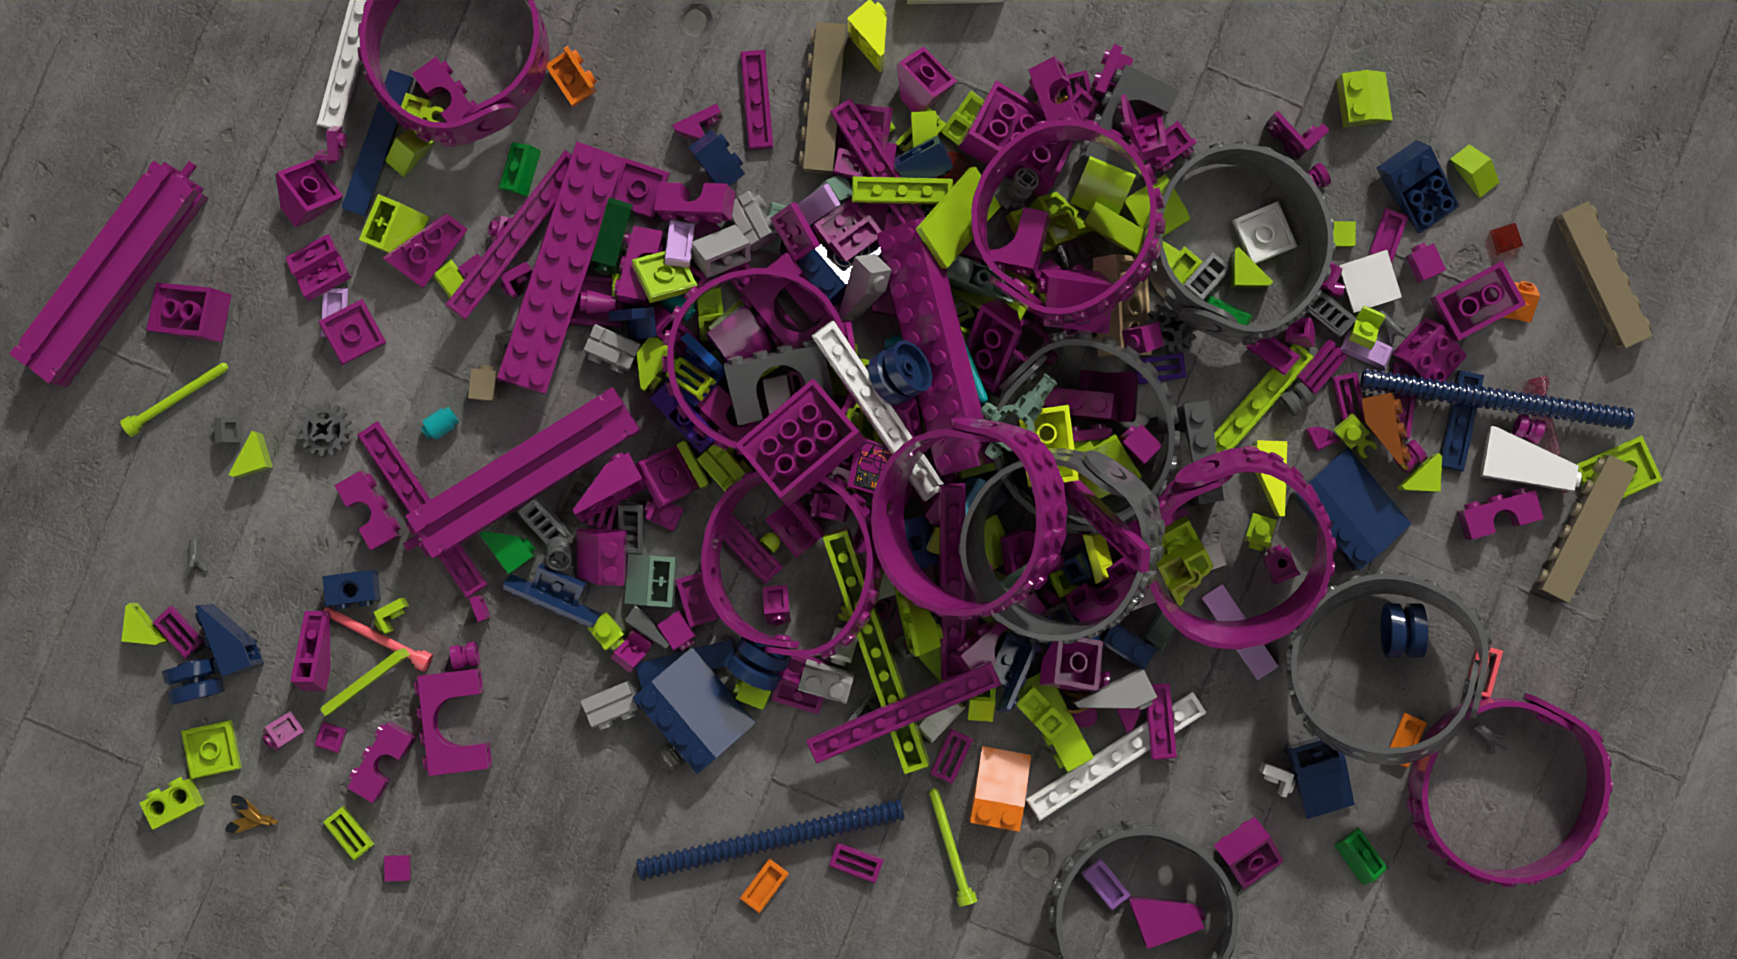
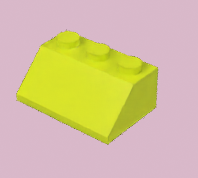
[847,0,887,73]
[1019,405,1079,488]

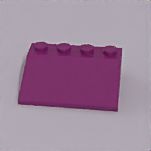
[958,80,1075,197]
[735,378,866,507]

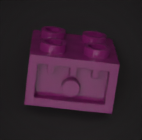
[1266,110,1330,160]
[770,202,821,262]
[1392,317,1467,382]

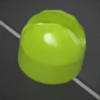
[759,532,781,554]

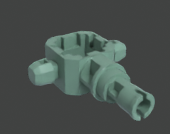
[980,374,1058,460]

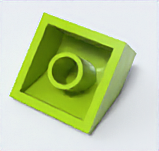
[1336,70,1393,128]

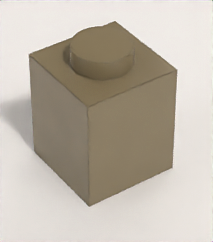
[468,365,499,402]

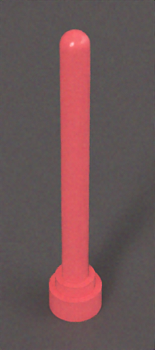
[323,607,433,672]

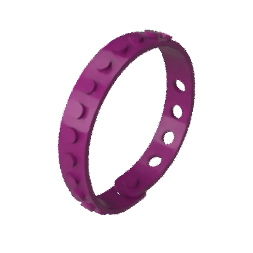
[701,470,884,659]

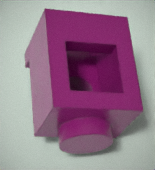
[1262,544,1301,584]

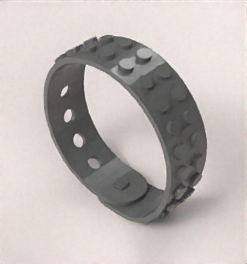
[1143,141,1336,345]
[992,330,1180,534]
[959,448,1165,644]
[1286,571,1492,765]
[1047,819,1240,959]

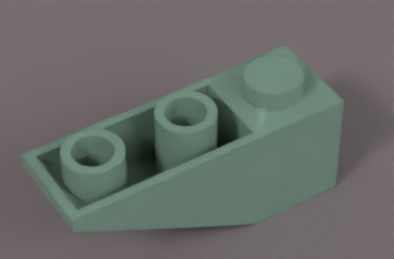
[946,255,1019,303]

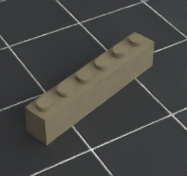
[799,22,846,175]
[1554,201,1653,351]
[1536,455,1637,603]

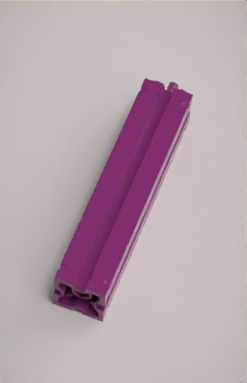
[9,160,208,387]
[403,387,642,558]

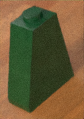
[591,197,635,275]

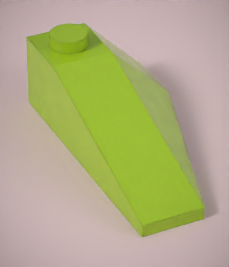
[893,584,943,657]

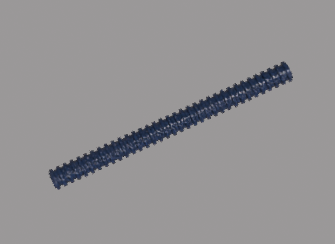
[1360,369,1635,430]
[636,799,905,881]

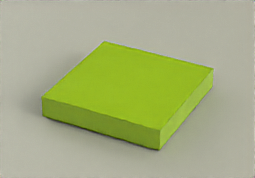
[632,251,697,303]
[181,720,242,779]

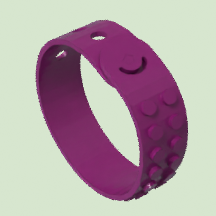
[357,0,549,147]
[971,117,1165,327]
[662,268,857,455]
[871,417,1067,620]
[1150,446,1336,650]
[1406,693,1613,887]

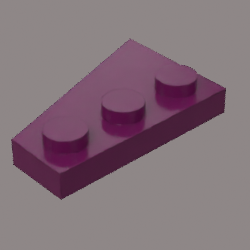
[383,213,468,288]

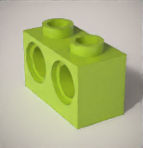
[139,777,205,830]

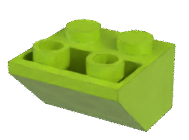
[359,194,430,253]

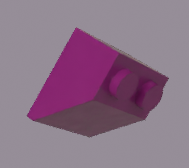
[577,528,627,586]
[1039,637,1103,692]
[1214,817,1284,890]

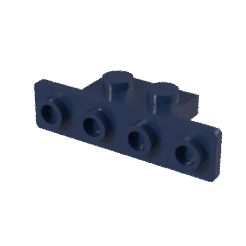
[502,564,601,627]
[994,632,1041,713]

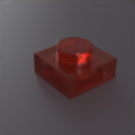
[1490,222,1523,254]

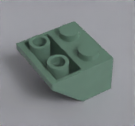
[625,554,678,607]

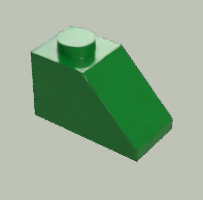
[480,531,536,574]

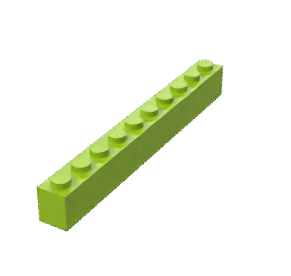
[823,526,929,774]

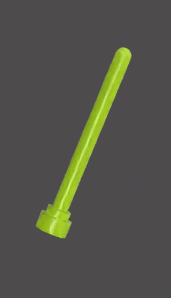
[120,363,228,437]
[929,788,978,907]

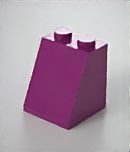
[1035,270,1114,333]

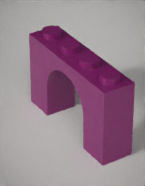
[959,207,1050,277]
[739,252,844,347]
[414,668,492,776]

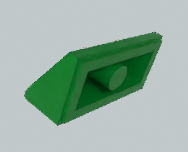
[498,142,541,197]
[1334,827,1388,885]

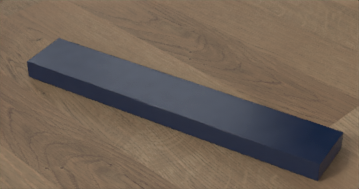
[341,69,414,217]

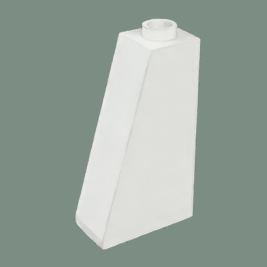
[1480,426,1581,492]

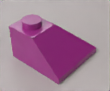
[896,46,957,112]
[275,158,343,228]

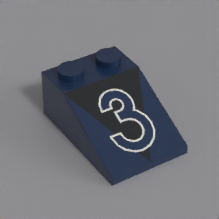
[797,242,883,306]

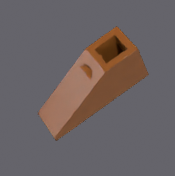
[1362,393,1411,470]

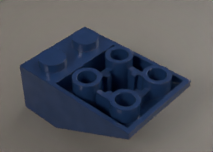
[1376,140,1460,234]
[195,604,264,677]
[1285,737,1355,819]

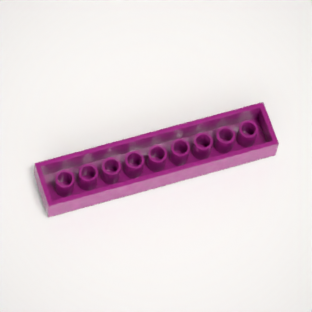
[496,141,624,395]
[877,219,995,476]

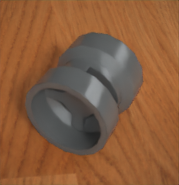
[1007,168,1039,202]
[1280,382,1315,416]
[546,537,572,571]

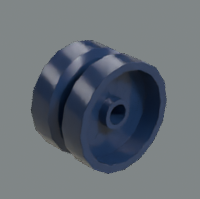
[868,340,932,406]
[1380,603,1428,658]
[727,636,792,691]
[161,658,225,705]

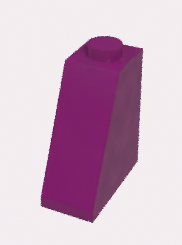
[1128,896,1206,949]

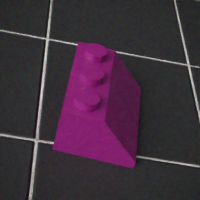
[966,298,1022,393]

